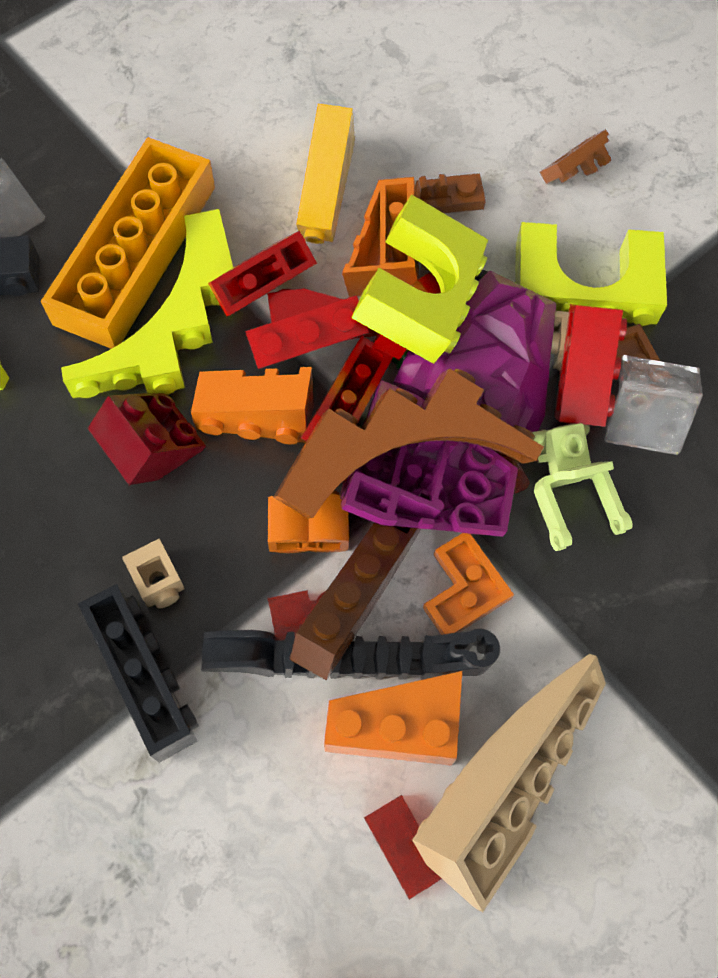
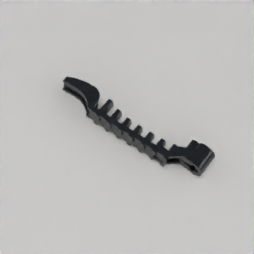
[201,629,500,680]

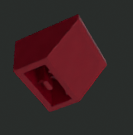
[88,392,206,485]

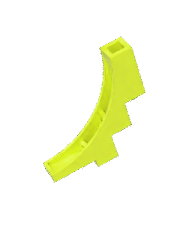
[61,209,233,398]

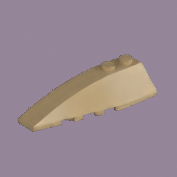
[412,654,606,913]

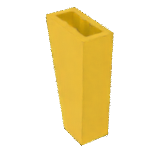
[296,103,355,244]

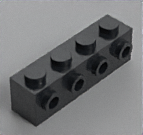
[78,584,199,763]

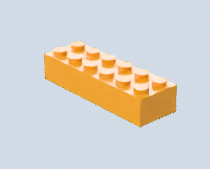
[41,137,215,349]

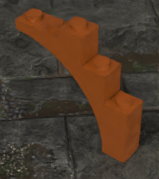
[273,368,544,518]

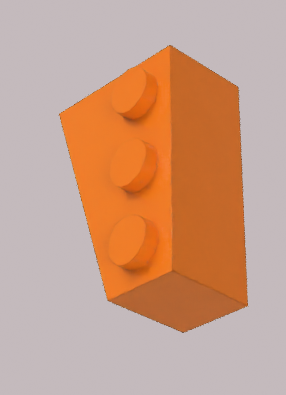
[342,177,419,297]
[191,367,314,445]
[324,671,462,766]

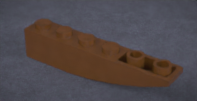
[290,522,421,681]

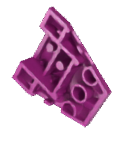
[393,270,556,432]
[340,380,518,537]

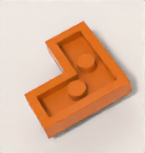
[423,533,514,635]

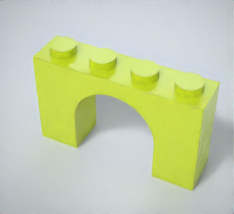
[351,194,488,364]
[515,222,667,326]

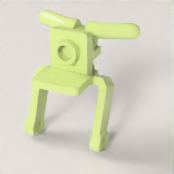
[532,423,632,551]

